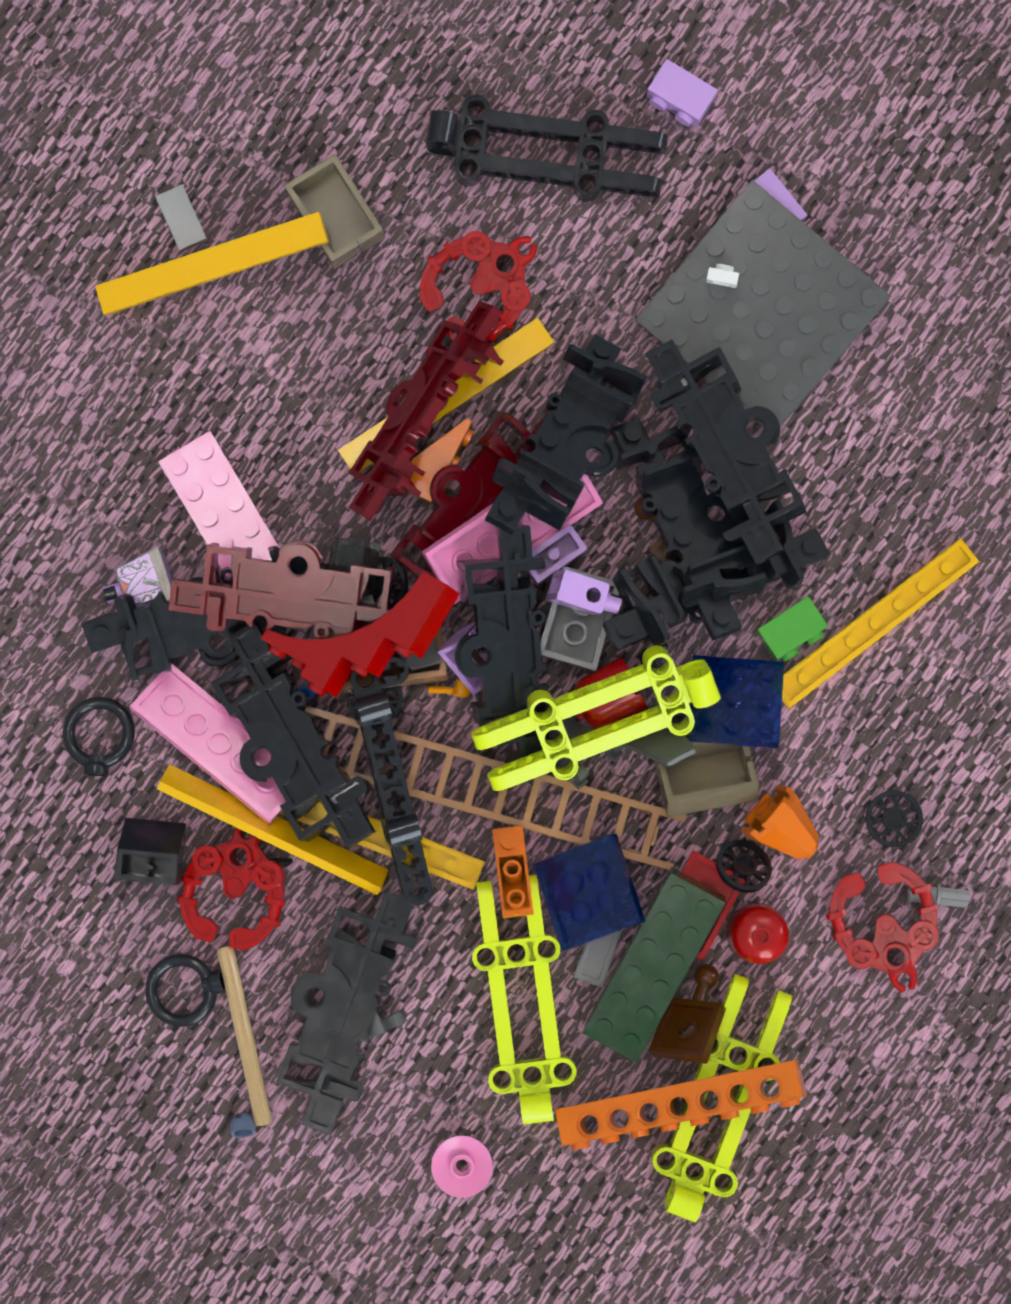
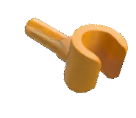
[428,679,470,698]

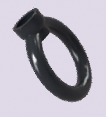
[63,697,135,776]
[145,954,226,1027]

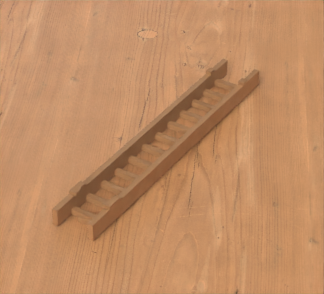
[304,705,687,870]

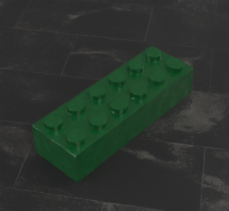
[583,867,726,1063]

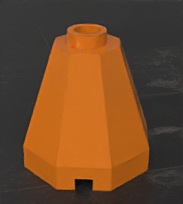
[741,785,819,860]

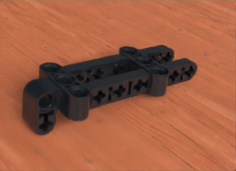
[426,94,668,202]
[349,657,432,905]

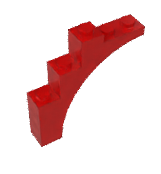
[260,572,459,697]

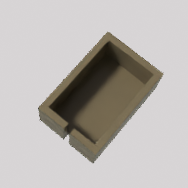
[284,154,385,269]
[654,731,759,817]

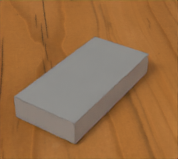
[155,184,208,252]
[573,920,622,988]

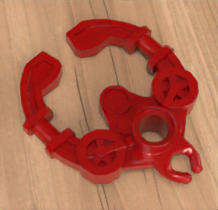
[420,231,538,343]
[177,827,286,951]
[826,861,939,993]

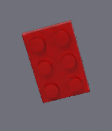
[681,850,745,960]

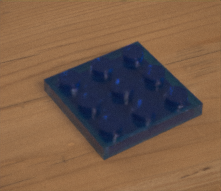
[687,655,784,748]
[533,834,646,951]

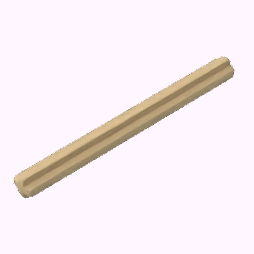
[217,946,272,1126]

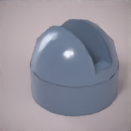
[230,1112,255,1138]

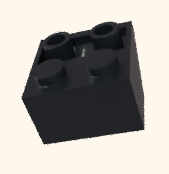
[114,818,187,885]

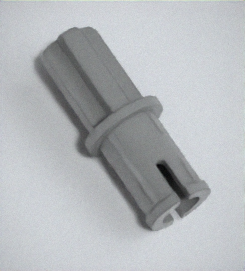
[907,884,969,908]

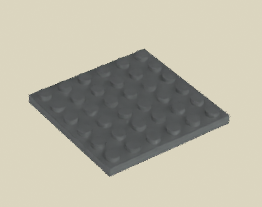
[635,180,891,429]

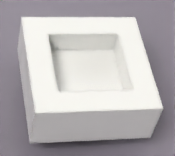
[707,264,739,288]

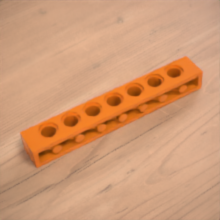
[555,1059,807,1151]

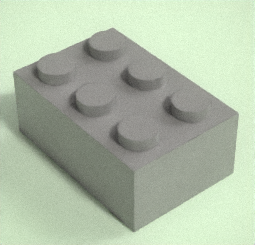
[540,566,619,672]

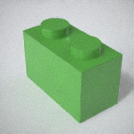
[755,596,828,662]

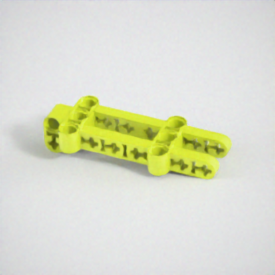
[471,645,721,791]
[472,874,577,1125]
[651,973,792,1223]

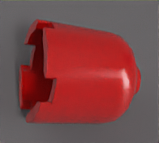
[574,657,648,729]
[726,902,789,964]

